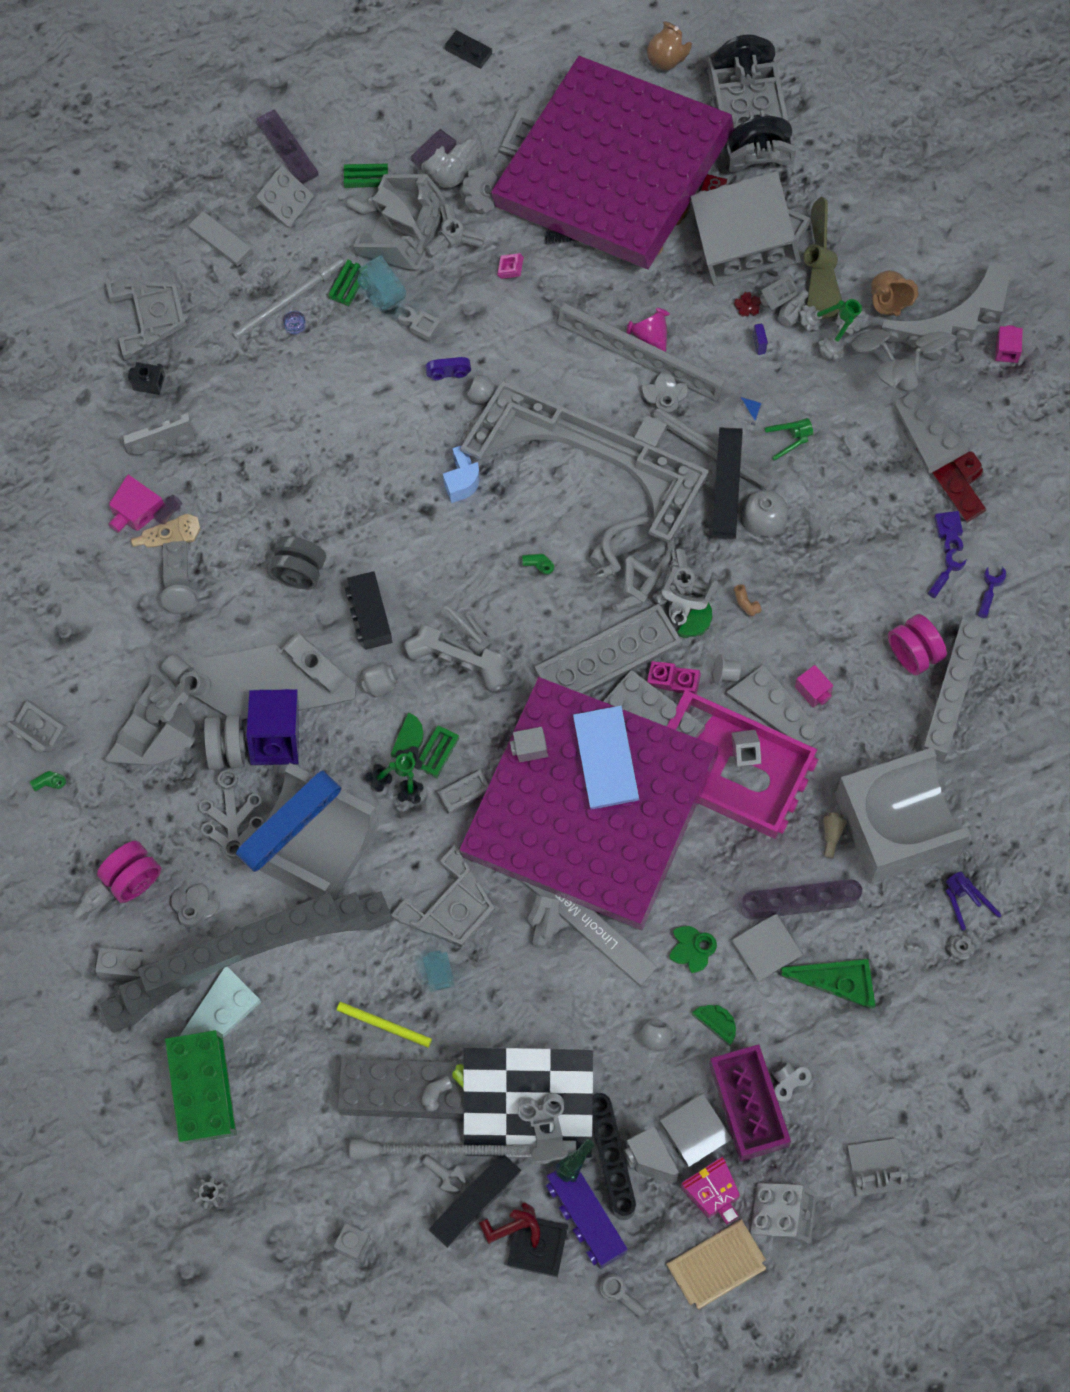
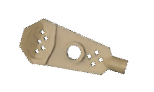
[131,513,201,548]

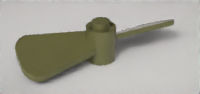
[803,197,842,319]

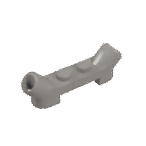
[404,625,508,691]

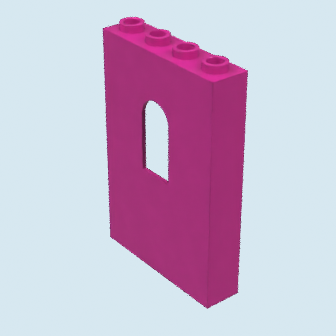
[667,690,819,839]

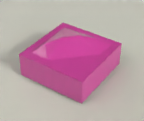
[497,253,524,279]

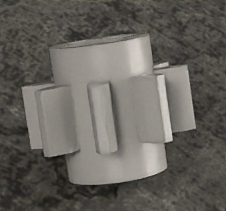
[194,1177,227,1211]

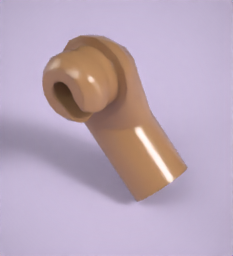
[734,584,762,616]

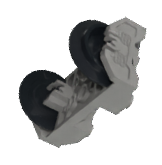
[707,34,796,172]

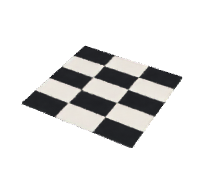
[463,1048,593,1158]

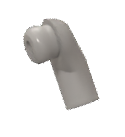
[422,1076,453,1111]

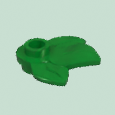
[669,926,717,973]

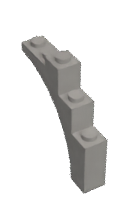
[882,261,1012,360]

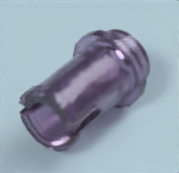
[153,495,182,525]

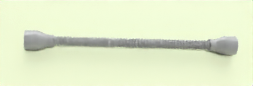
[350,1139,576,1161]

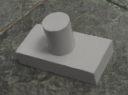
[760,274,799,310]

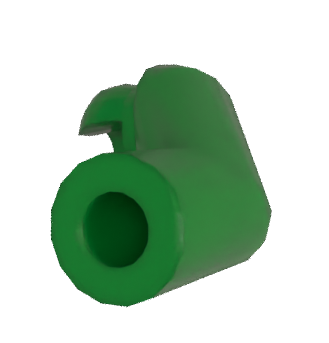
[522,554,554,575]
[29,771,66,792]

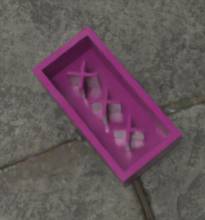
[709,1044,791,1162]

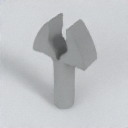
[422,1155,466,1193]

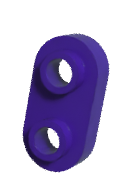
[425,357,471,380]

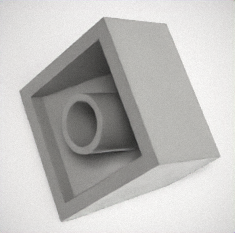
[624,1127,679,1184]

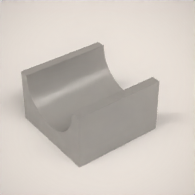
[239,763,379,901]

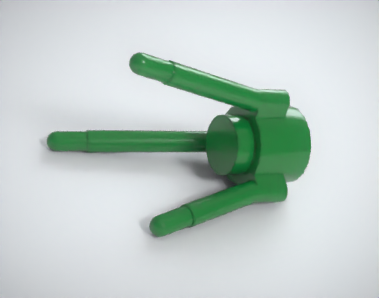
[765,418,813,461]

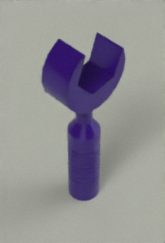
[928,548,967,598]
[978,566,1006,618]

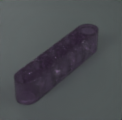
[741,879,862,919]

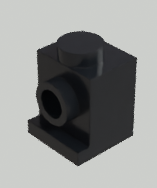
[128,362,165,395]

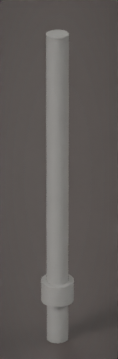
[232,258,345,340]

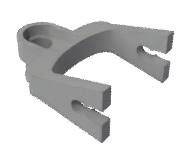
[662,559,718,625]

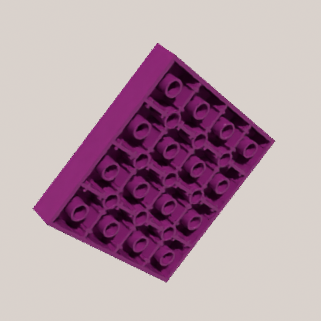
[491,56,734,270]
[459,677,719,930]

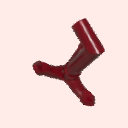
[479,1202,540,1248]

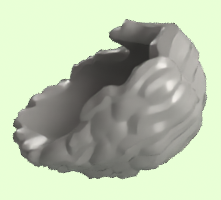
[421,133,482,188]

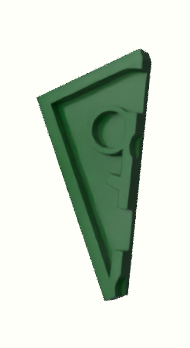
[781,959,876,1009]

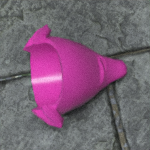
[626,308,670,352]

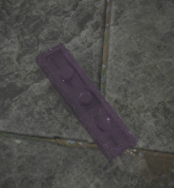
[256,109,319,184]

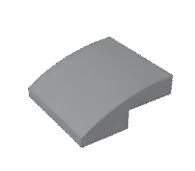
[733,914,804,982]
[659,1093,732,1166]

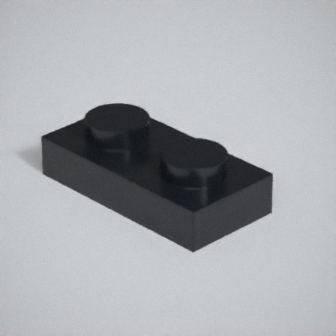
[445,30,492,69]

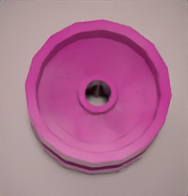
[888,614,947,676]
[97,841,162,903]

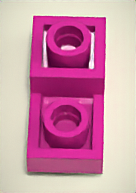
[647,661,701,695]

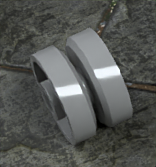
[204,715,246,770]

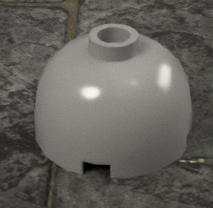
[742,490,788,538]

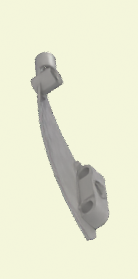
[161,632,357,720]

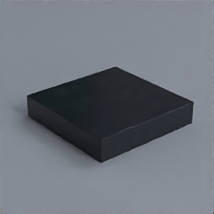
[507,1218,568,1278]

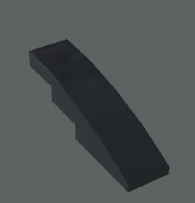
[429,1155,522,1248]

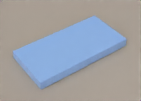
[573,706,639,810]

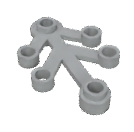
[199,769,264,862]

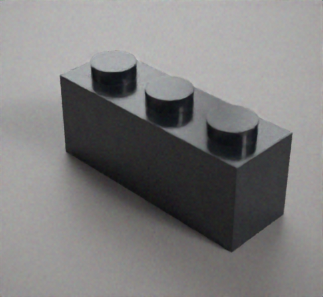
[344,571,393,650]

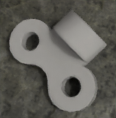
[772,1061,811,1102]

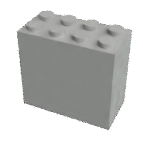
[691,171,801,286]

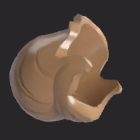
[647,21,692,70]
[871,270,918,316]

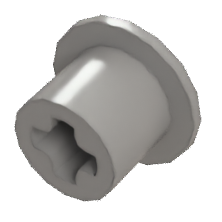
[713,654,741,685]

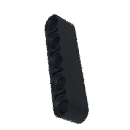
[712,427,743,539]
[592,1093,636,1220]

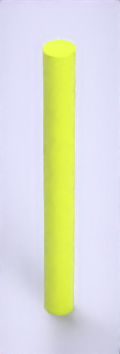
[337,1001,432,1048]

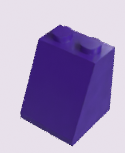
[247,689,299,765]

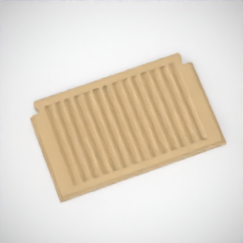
[666,1219,766,1310]

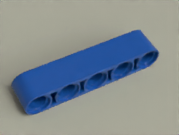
[236,770,342,872]

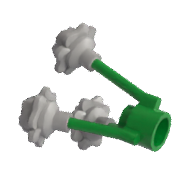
[799,299,862,360]

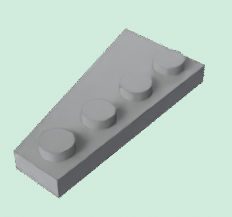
[726,665,825,747]

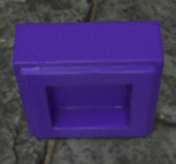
[753,323,768,355]

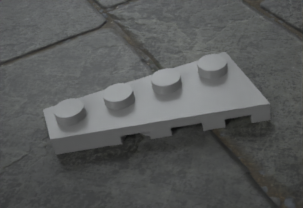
[895,392,967,474]

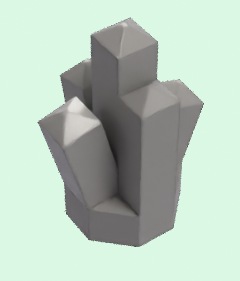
[527,895,561,948]

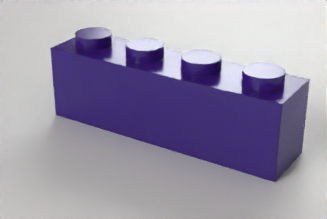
[545,1160,628,1269]

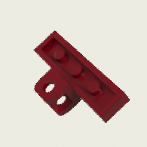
[916,448,987,523]

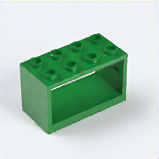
[165,1030,237,1144]

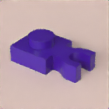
[934,511,963,553]

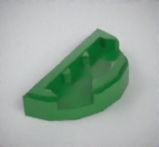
[677,596,713,638]
[391,712,424,758]
[692,1005,736,1046]

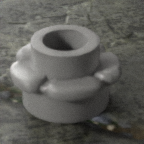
[950,936,975,960]

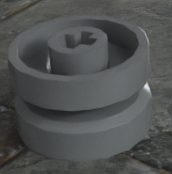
[267,536,326,590]

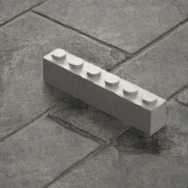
[922,619,985,763]

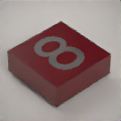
[701,174,728,191]

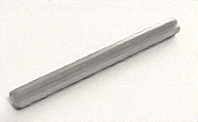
[653,408,771,490]

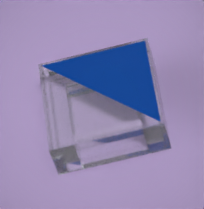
[733,397,762,426]

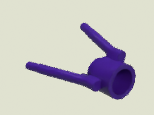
[945,872,1002,931]

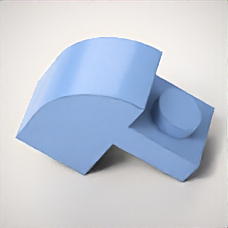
[443,446,479,503]

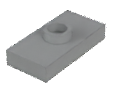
[438,770,489,814]

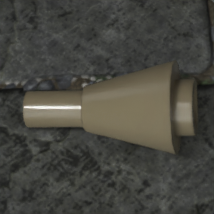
[823,812,847,859]

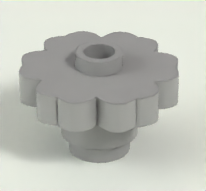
[459,167,497,213]

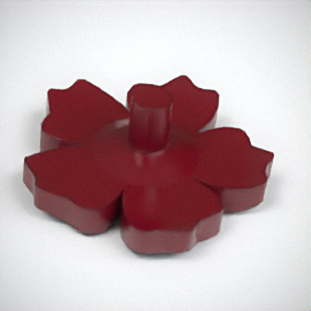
[734,292,761,317]

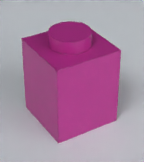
[995,325,1023,363]
[795,665,834,708]

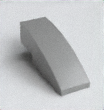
[372,186,424,241]

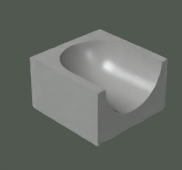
[835,747,971,884]

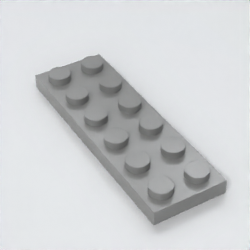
[535,604,682,695]

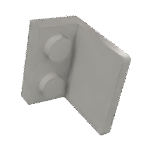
[247,165,314,227]
[751,1183,817,1244]

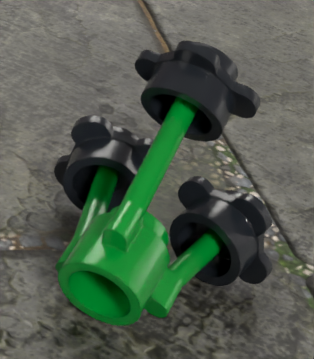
[365,746,424,804]

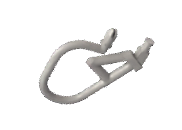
[594,517,675,613]

